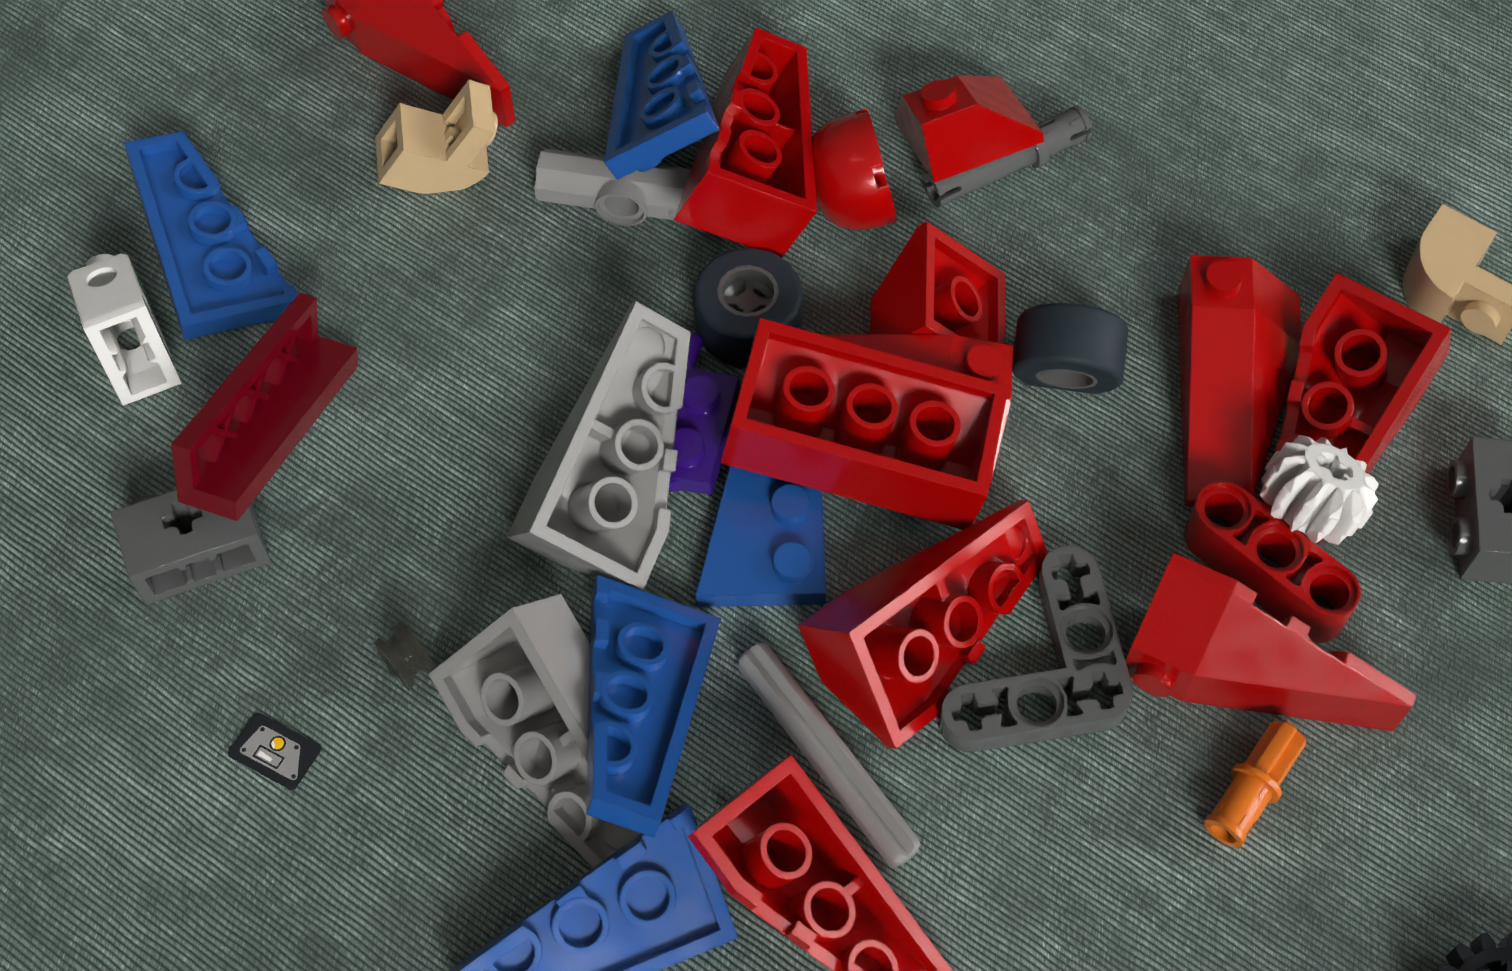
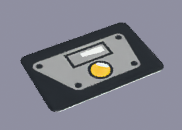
[228,713,322,790]

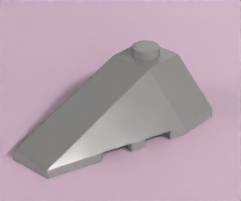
[506,301,691,590]
[429,594,641,868]

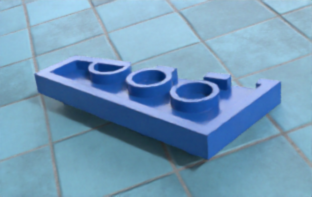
[604,11,720,180]
[124,131,299,340]
[695,466,826,607]
[586,575,721,838]
[449,802,738,971]

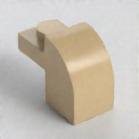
[375,80,498,194]
[1403,204,1512,345]

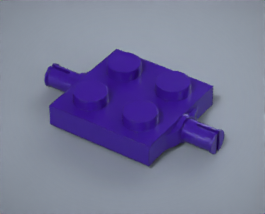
[669,333,741,495]

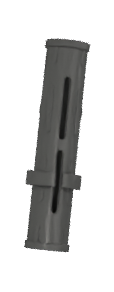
[922,105,1093,208]

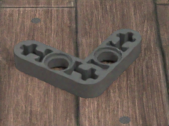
[939,545,1133,752]

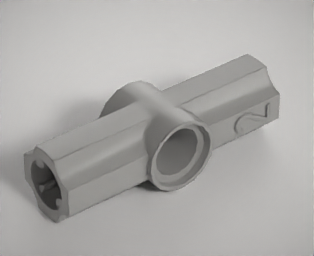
[534,148,691,226]

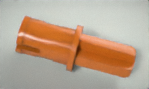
[1204,721,1306,848]

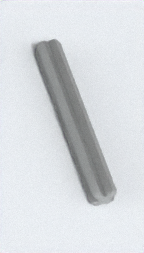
[738,642,920,868]

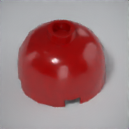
[812,108,897,231]

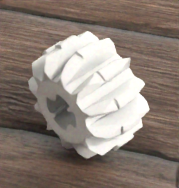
[1260,435,1378,545]

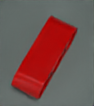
[1184,481,1361,643]

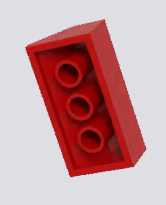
[721,318,1009,530]

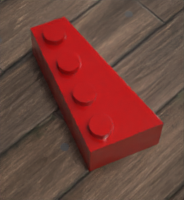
[674,27,817,258]

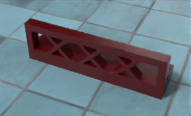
[171,293,358,521]

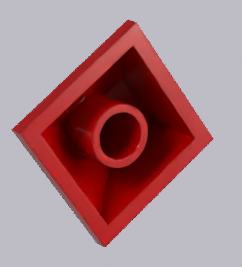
[895,75,1044,183]
[869,222,1006,344]

